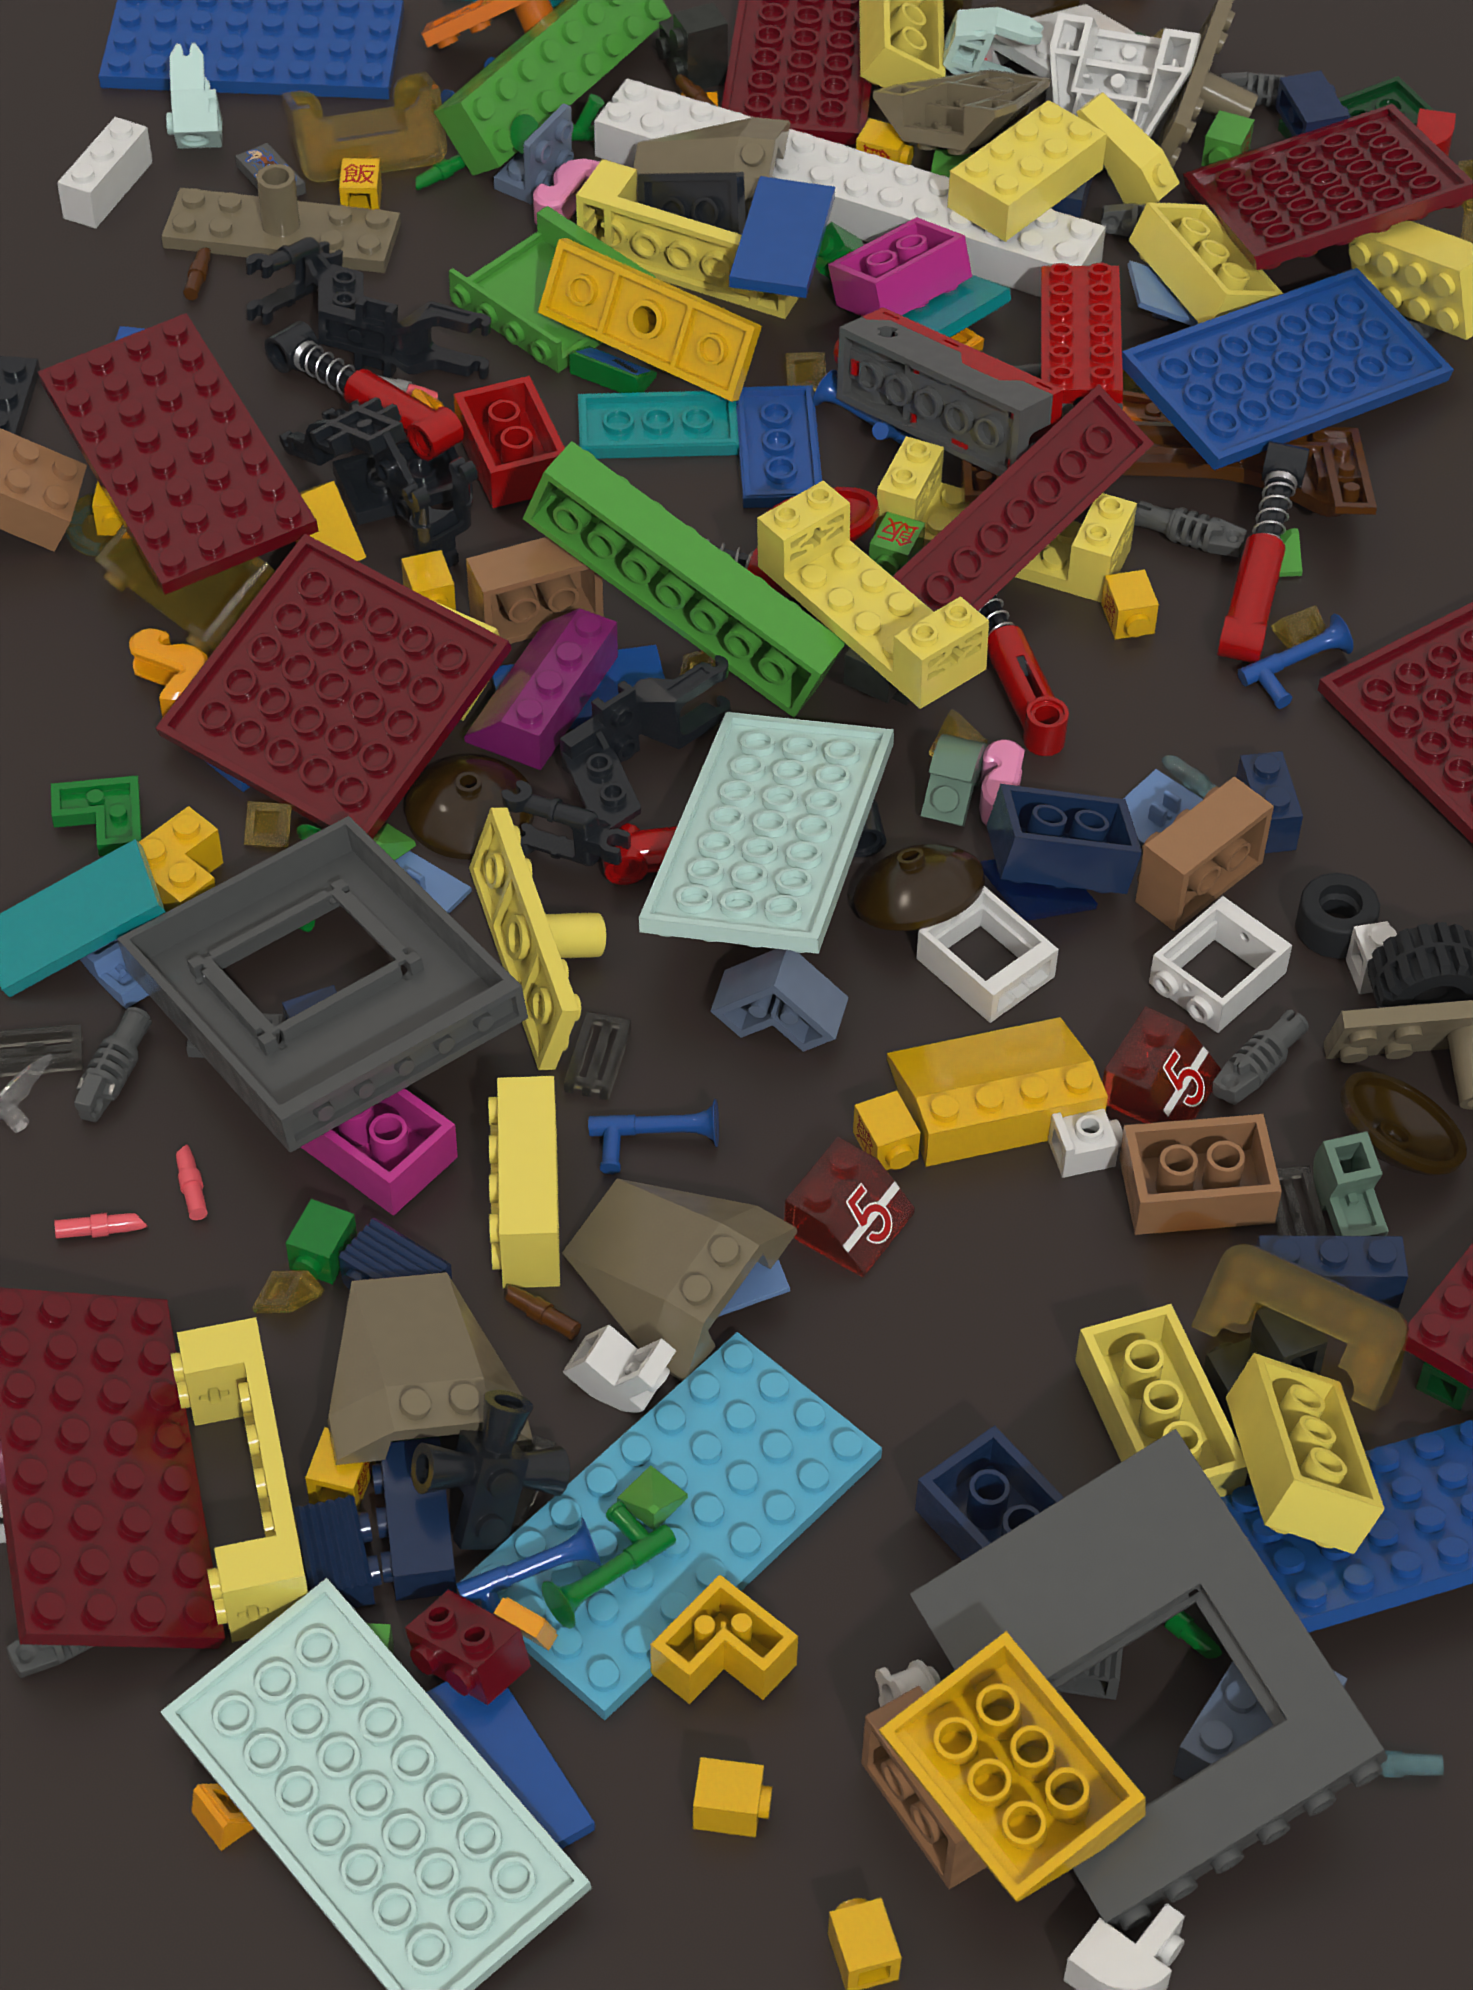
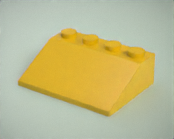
[887,1017,1108,1167]
[879,1631,1146,1903]

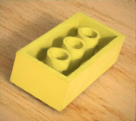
[860,0,946,88]
[947,100,1107,242]
[1128,202,1283,324]
[1349,220,1473,340]
[488,1076,560,1288]
[1075,1304,1248,1497]
[1226,1353,1385,1554]

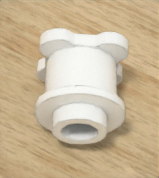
[875,1659,941,1707]

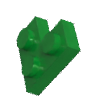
[51,775,143,857]

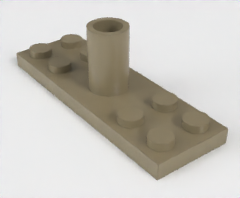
[1156,0,1258,169]
[161,164,401,273]
[1323,1000,1473,1110]

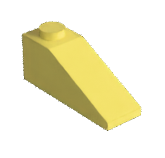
[1076,92,1180,205]

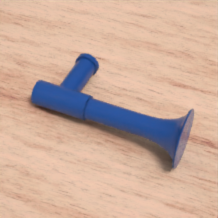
[813,369,917,445]
[1238,614,1353,709]
[588,1099,719,1174]
[456,1517,601,1615]

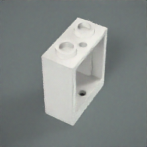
[916,886,1059,1023]
[1149,896,1292,1033]

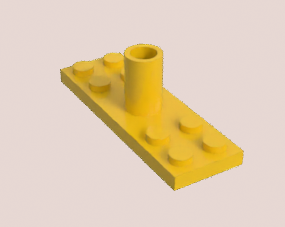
[538,238,762,402]

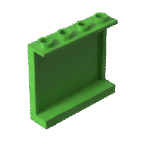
[449,206,656,373]

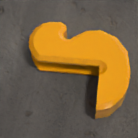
[129,628,208,718]

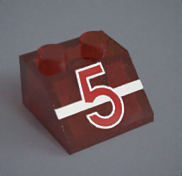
[1102,1006,1222,1124]
[784,1137,915,1278]

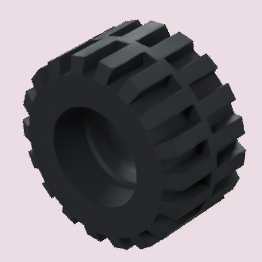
[1367,922,1473,1008]

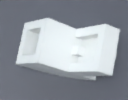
[563,1325,676,1413]
[1064,1903,1185,1990]

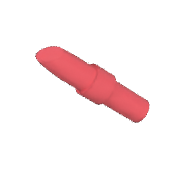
[176,1144,208,1220]
[54,1213,148,1239]

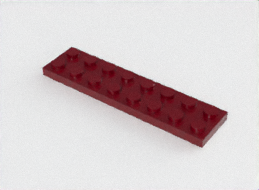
[892,384,1154,612]

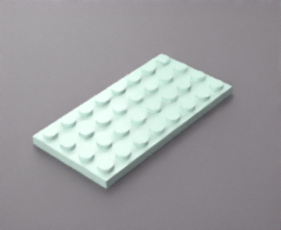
[639,712,894,954]
[160,1578,592,1990]

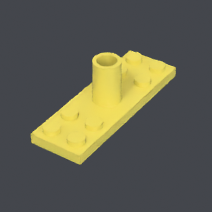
[469,808,606,1070]

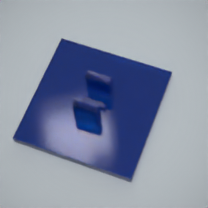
[980,859,1098,921]

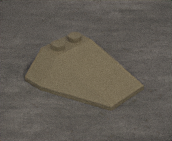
[873,69,1051,155]
[633,117,790,220]
[562,1178,798,1381]
[327,1272,533,1465]

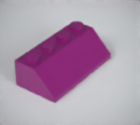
[464,608,618,770]

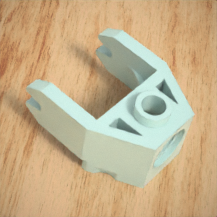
[943,7,1043,75]
[166,43,223,149]

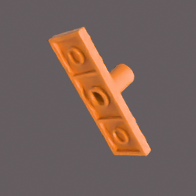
[422,0,553,49]

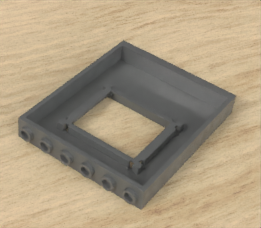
[117,816,528,1153]
[910,1429,1388,1931]

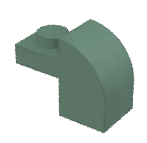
[920,733,988,827]
[1313,1131,1389,1236]

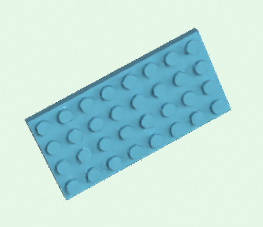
[460,1332,882,1720]

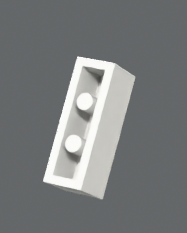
[57,117,152,229]

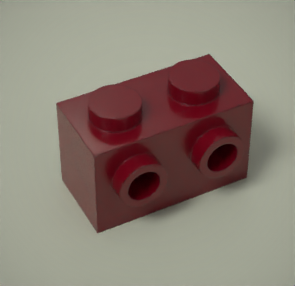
[405,1589,531,1705]

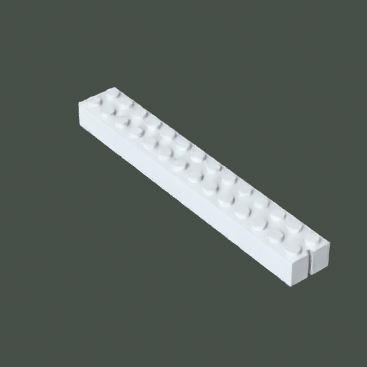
[594,79,1106,297]

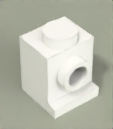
[1346,921,1397,994]
[1048,1108,1123,1178]

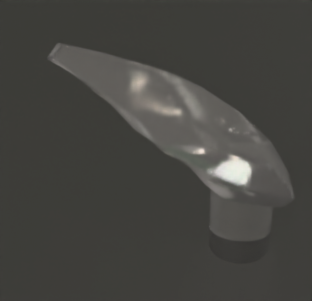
[0,1053,53,1132]

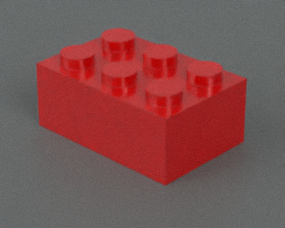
[454,376,565,508]

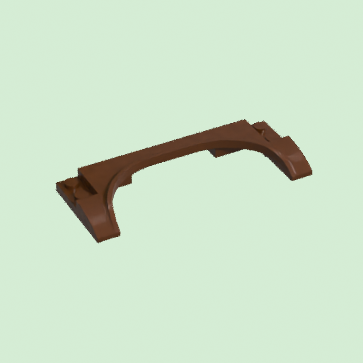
[961,421,1377,517]

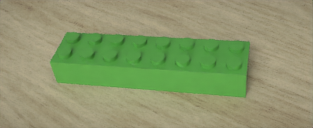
[434,0,672,176]
[523,441,846,718]

